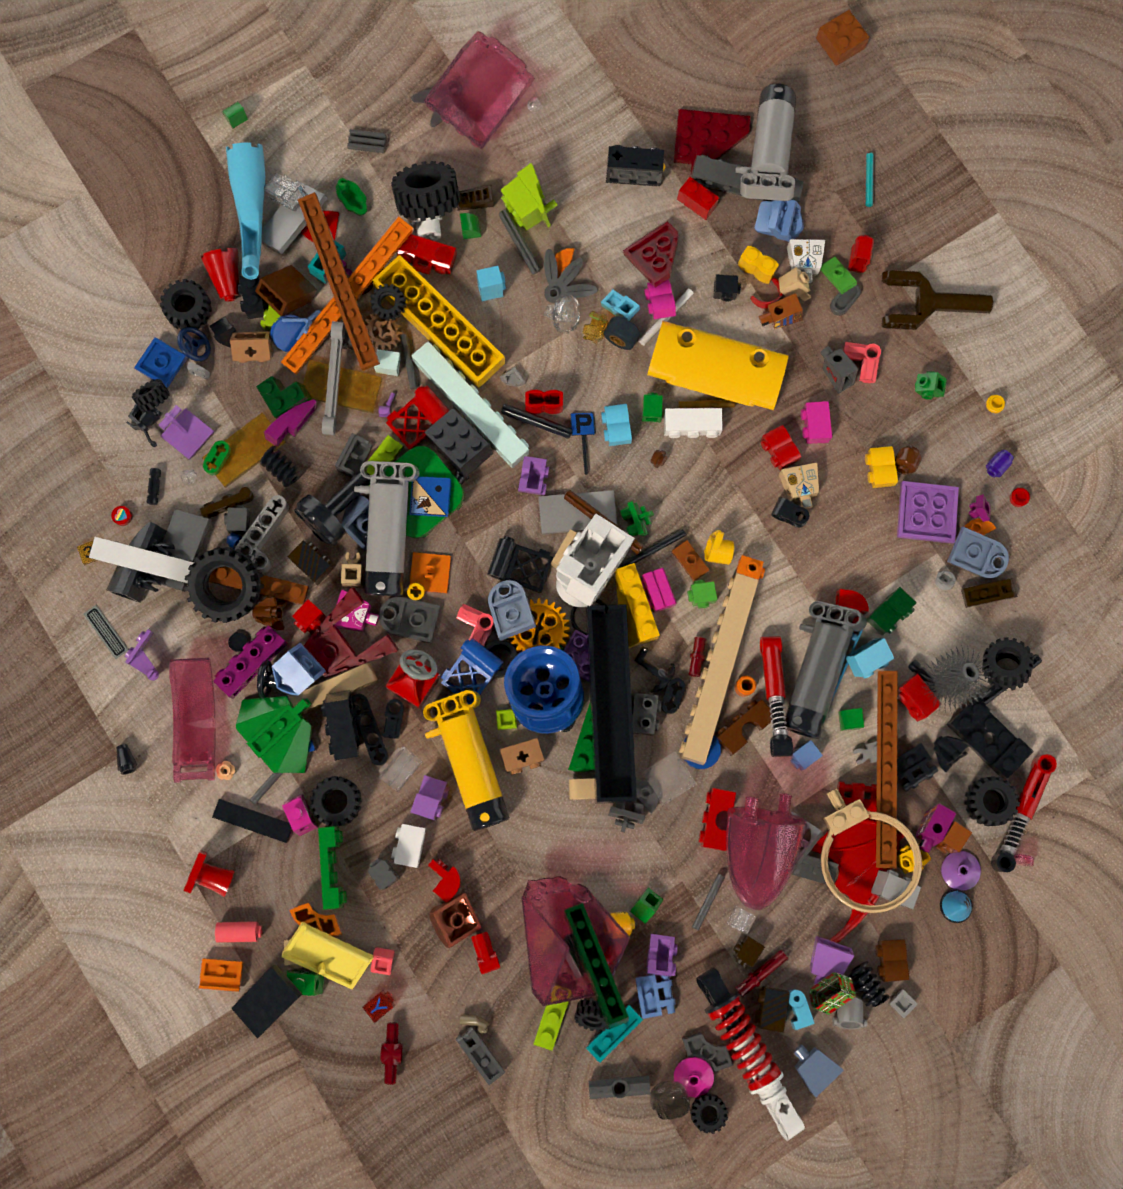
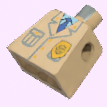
[779,463,819,509]

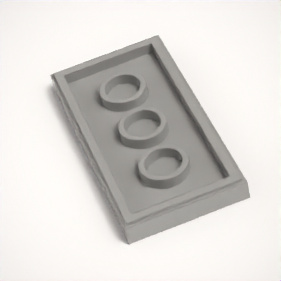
[261,182,328,254]
[538,490,617,535]

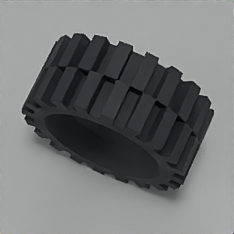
[391,161,460,221]

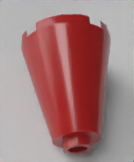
[201,248,239,302]

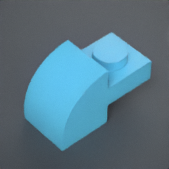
[601,290,640,321]

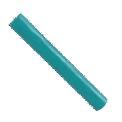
[866,153,874,207]

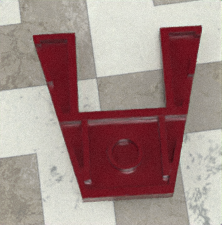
[304,587,399,678]

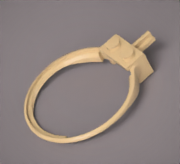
[821,788,922,913]

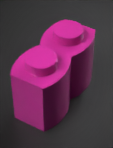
[644,279,676,319]

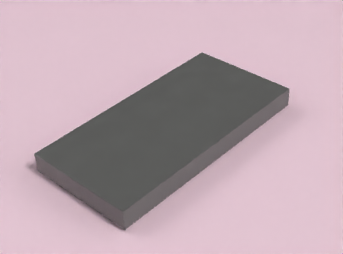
[149,509,211,592]

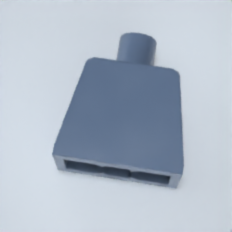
[793,1044,844,1097]

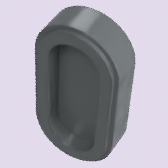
[830,285,861,316]

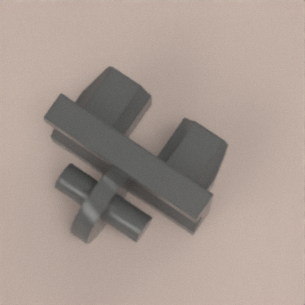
[608,803,645,833]

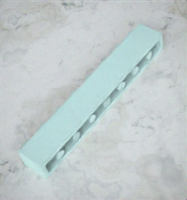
[411,341,529,468]

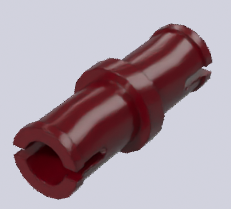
[688,637,707,677]

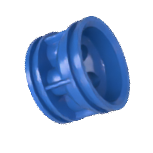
[504,646,584,734]

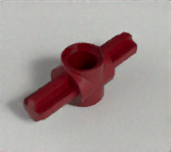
[380,1022,403,1085]

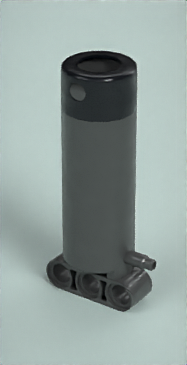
[784,601,867,739]

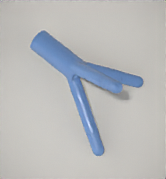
[282,310,321,341]

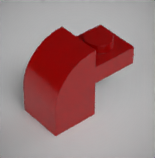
[835,589,869,632]
[428,859,461,903]

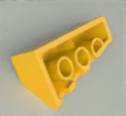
[615,563,660,648]

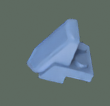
[755,200,804,241]

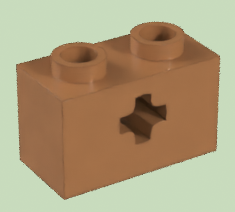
[230,332,273,363]
[500,738,544,775]

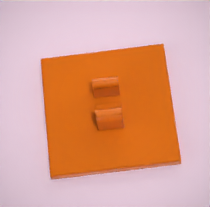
[409,552,451,593]

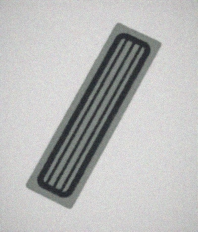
[84,605,128,659]

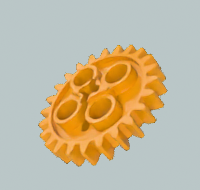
[509,598,570,652]

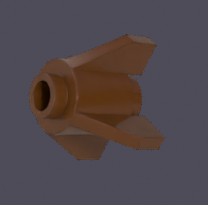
[252,596,287,630]

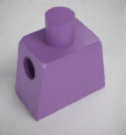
[810,936,854,985]

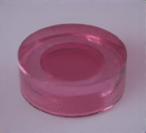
[1015,854,1035,866]

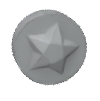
[935,571,956,590]

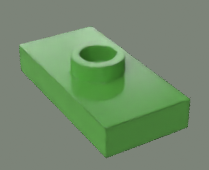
[820,257,857,294]

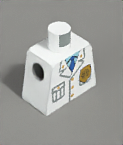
[787,239,825,283]

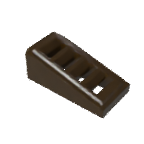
[457,185,494,211]

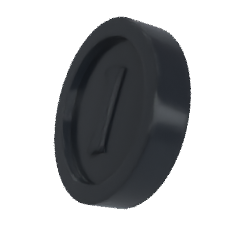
[228,633,248,652]

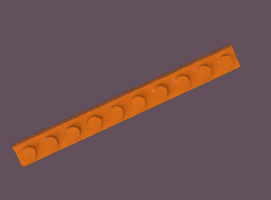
[281,216,414,375]

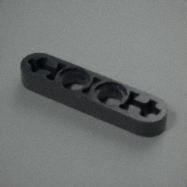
[352,693,389,766]

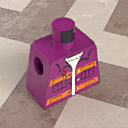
[916,803,956,853]

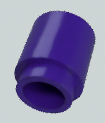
[986,449,1014,478]

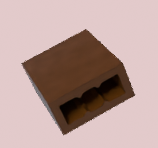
[255,264,317,316]

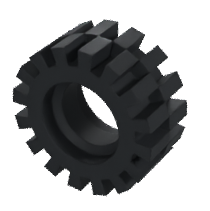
[370,284,407,321]
[132,379,170,411]
[574,998,608,1032]
[690,1093,728,1134]

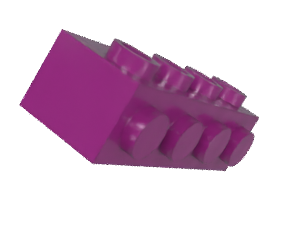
[213,626,288,699]

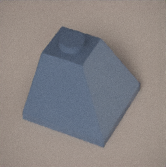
[341,494,369,551]

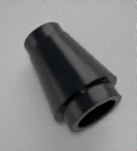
[116,744,137,775]

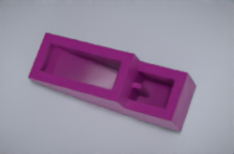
[264,399,317,447]

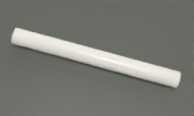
[639,288,693,346]

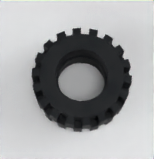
[160,279,212,329]
[982,637,1034,691]
[310,776,362,826]
[964,776,1020,826]

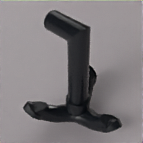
[634,646,675,693]

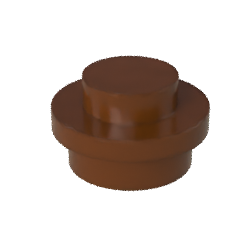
[650,450,667,468]

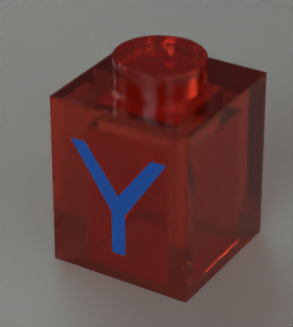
[362,990,395,1023]

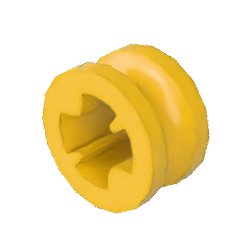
[407,583,425,600]

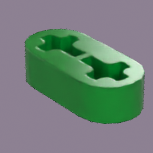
[203,440,231,476]

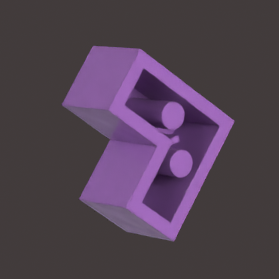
[411,775,450,821]

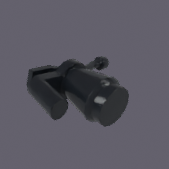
[126,404,162,447]

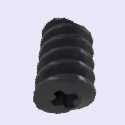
[260,446,303,487]
[847,961,890,1007]

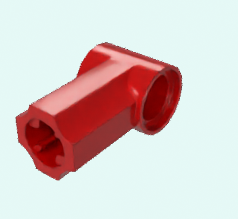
[471,931,501,975]

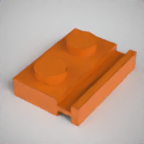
[199,958,244,992]

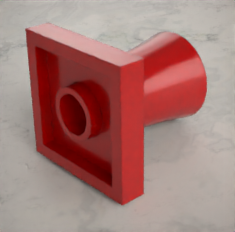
[183,850,235,897]

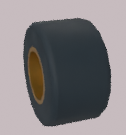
[604,316,640,350]

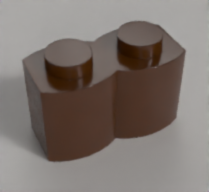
[875,939,909,982]

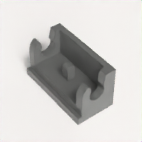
[335,433,373,477]
[792,856,839,884]

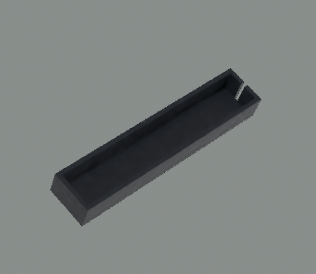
[586,604,637,804]

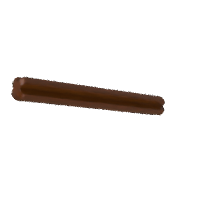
[564,490,643,554]

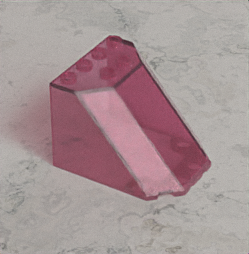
[423,31,535,149]
[521,876,630,1006]

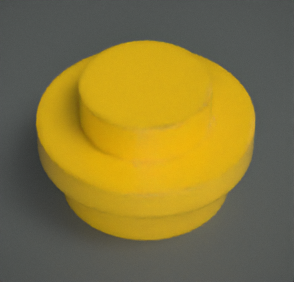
[986,395,1005,413]

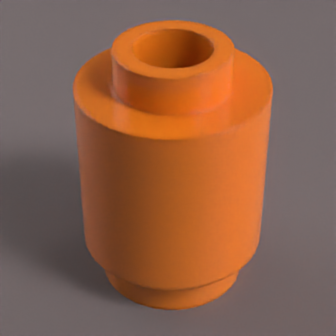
[735,676,756,697]

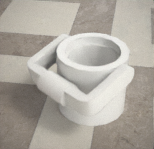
[409,215,442,241]

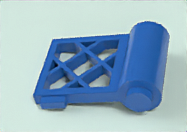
[440,639,504,705]

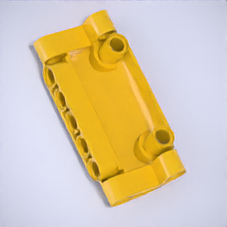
[647,321,789,410]

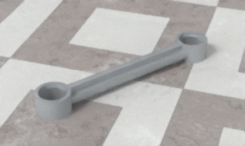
[322,321,345,435]

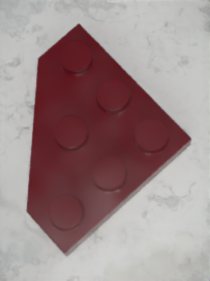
[623,221,679,288]

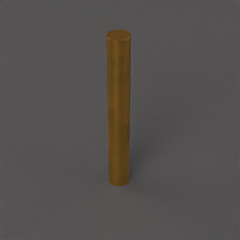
[678,400,735,408]

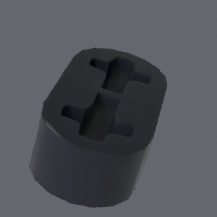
[661,678,685,714]

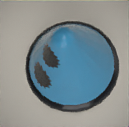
[940,889,973,923]

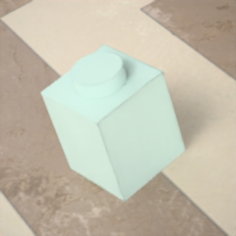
[374,349,401,376]

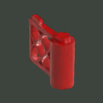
[386,385,450,450]

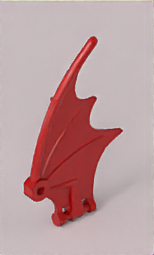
[811,781,904,943]

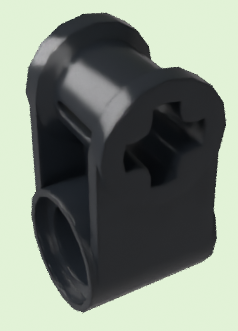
[771,497,810,528]

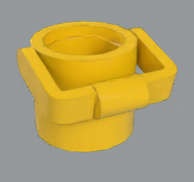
[704,530,734,565]

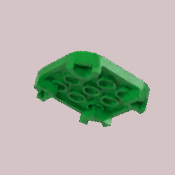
[386,446,465,538]

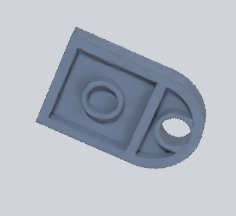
[947,527,1009,578]
[488,580,537,640]

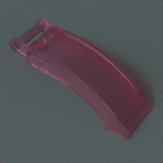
[169,657,216,783]

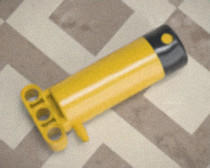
[423,690,510,831]

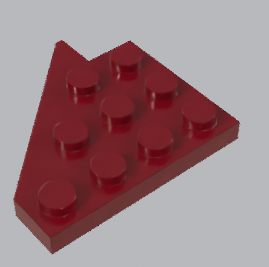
[673,109,750,177]

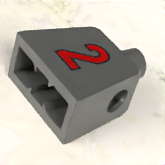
[821,346,858,394]

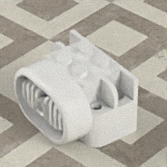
[556,514,635,607]

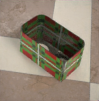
[809,972,856,1015]

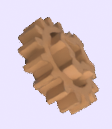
[364,312,402,351]

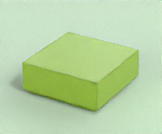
[496,709,517,730]

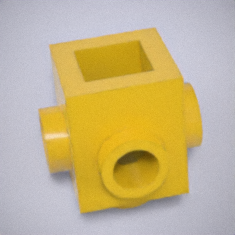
[897,843,932,874]

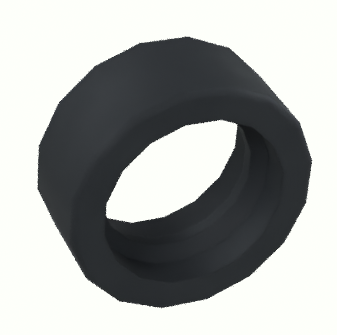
[485,640,517,678]

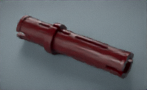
[735,949,789,997]

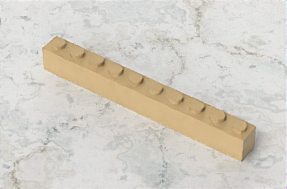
[679,573,759,765]

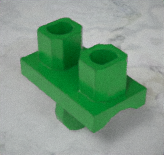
[620,501,654,537]

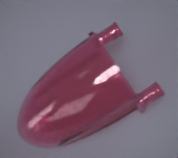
[726,793,806,910]

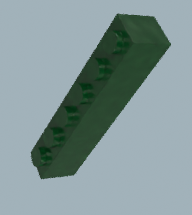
[564,903,629,1029]

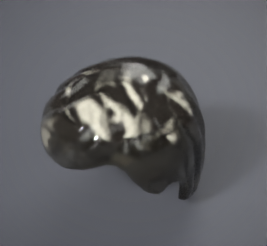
[650,1080,690,1120]

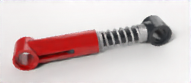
[760,636,793,757]
[991,754,1057,873]

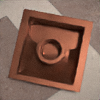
[429,892,482,948]

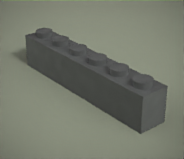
[691,155,804,203]

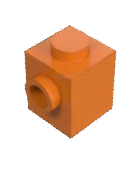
[734,555,765,580]

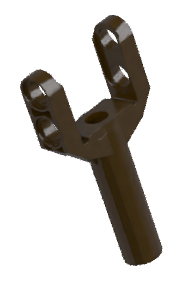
[882,270,993,330]

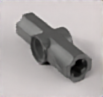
[588,1076,650,1099]

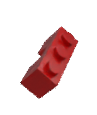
[698,788,736,851]

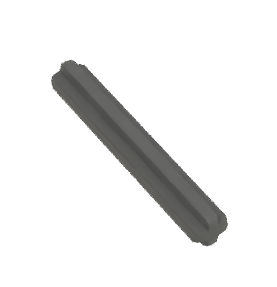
[499,209,540,274]

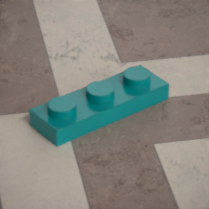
[586,1004,643,1063]

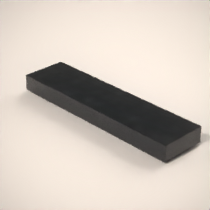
[212,799,292,843]

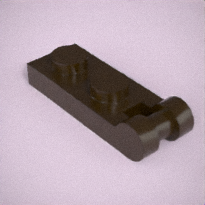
[200,487,254,519]
[961,578,1018,608]

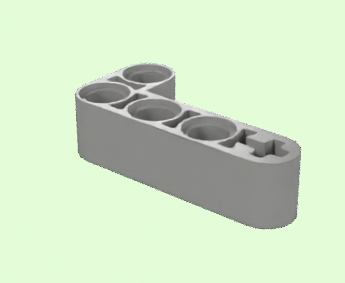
[235,495,289,573]

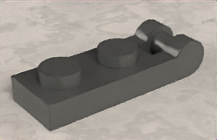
[455,1026,505,1085]

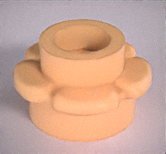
[216,761,235,780]

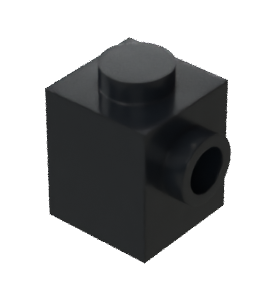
[713,274,741,302]

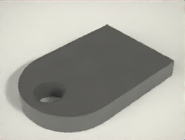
[379,597,440,644]

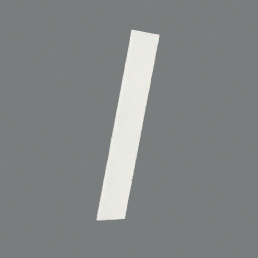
[89,537,193,583]

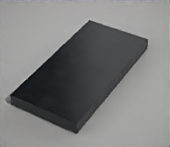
[231,963,303,1039]

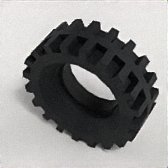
[184,547,264,623]

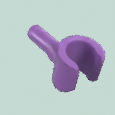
[379,393,395,417]

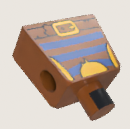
[758,293,803,329]

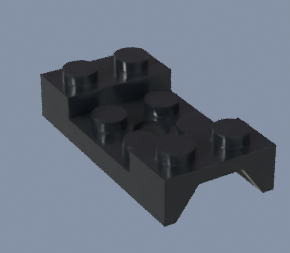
[947,697,1034,780]

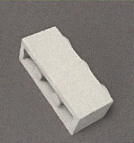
[664,408,722,438]

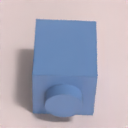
[790,740,823,771]

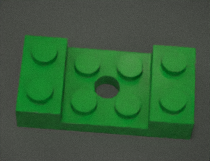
[318,826,347,910]

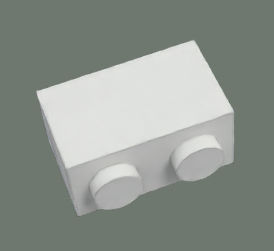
[391,824,426,868]

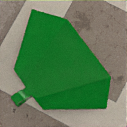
[236,696,313,773]

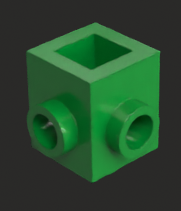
[915,371,947,400]

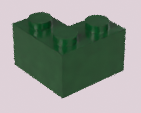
[256,376,313,419]
[866,587,917,635]

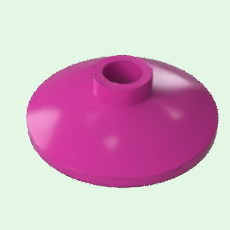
[674,1057,714,1097]

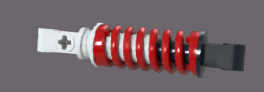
[696,967,805,1141]

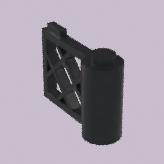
[487,536,553,593]

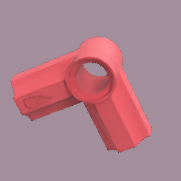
[843,342,881,384]
[456,604,495,647]

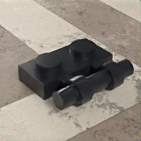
[897,743,938,792]

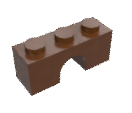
[717,699,772,756]

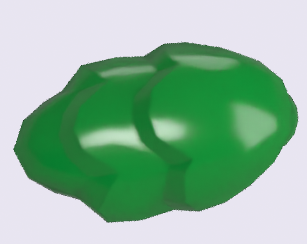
[335,178,367,216]

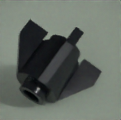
[933,736,969,773]

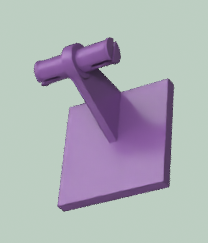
[158,405,214,460]
[125,630,159,681]

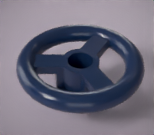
[177,327,211,361]

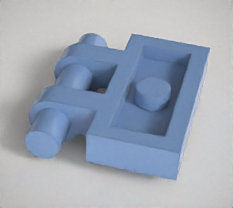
[635,974,676,1019]

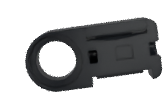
[382,699,404,739]

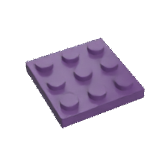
[897,481,959,544]

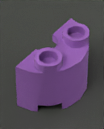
[518,456,549,495]
[647,934,678,977]

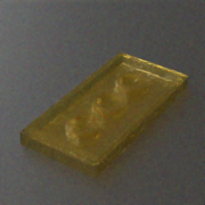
[303,360,382,414]
[202,412,286,488]

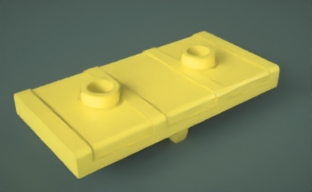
[282,922,373,990]

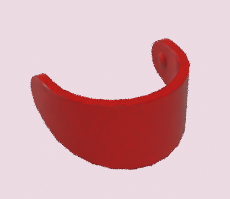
[750,277,782,309]

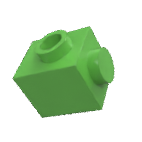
[687,580,717,609]

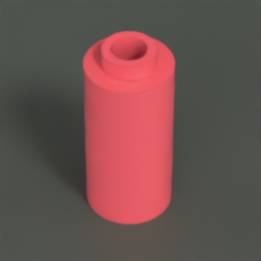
[215,921,262,943]

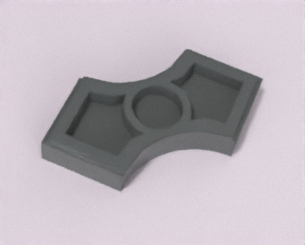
[682,1032,734,1072]

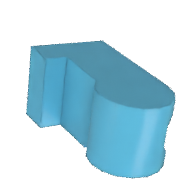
[788,989,815,1030]

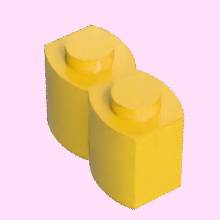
[738,246,779,284]
[865,446,898,488]

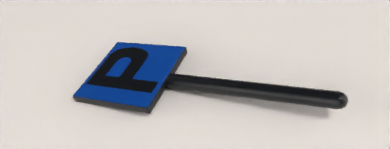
[571,413,595,475]

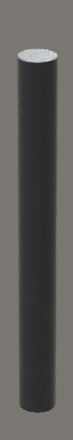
[618,529,686,568]

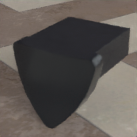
[209,317,236,347]

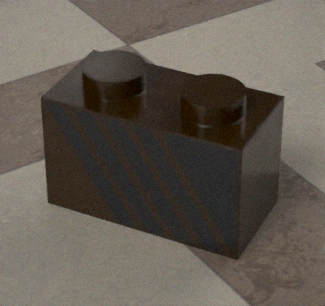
[287,540,333,586]
[755,986,789,1033]

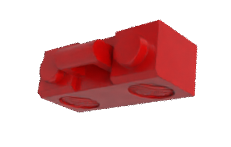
[396,234,457,275]

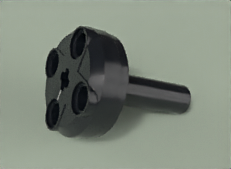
[294,471,370,545]

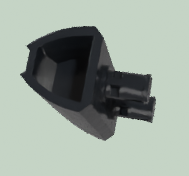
[106,522,175,603]

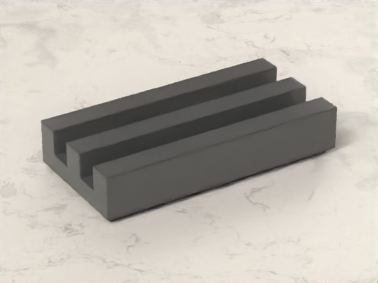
[347,129,386,153]
[558,933,586,979]

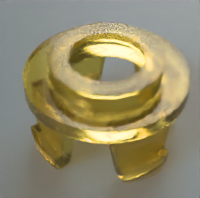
[582,311,609,344]

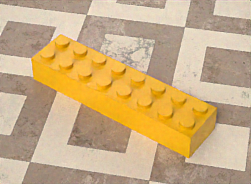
[373,255,505,389]

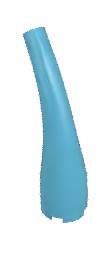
[226,142,266,280]

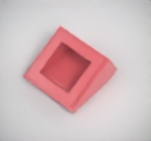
[371,947,394,975]

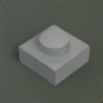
[888,989,918,1018]

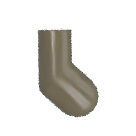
[460,1014,489,1033]

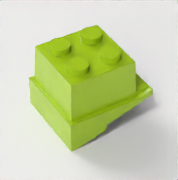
[501,163,558,231]

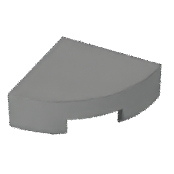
[187,362,211,379]
[500,367,526,387]

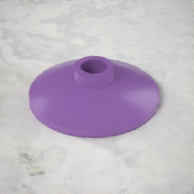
[941,851,981,891]

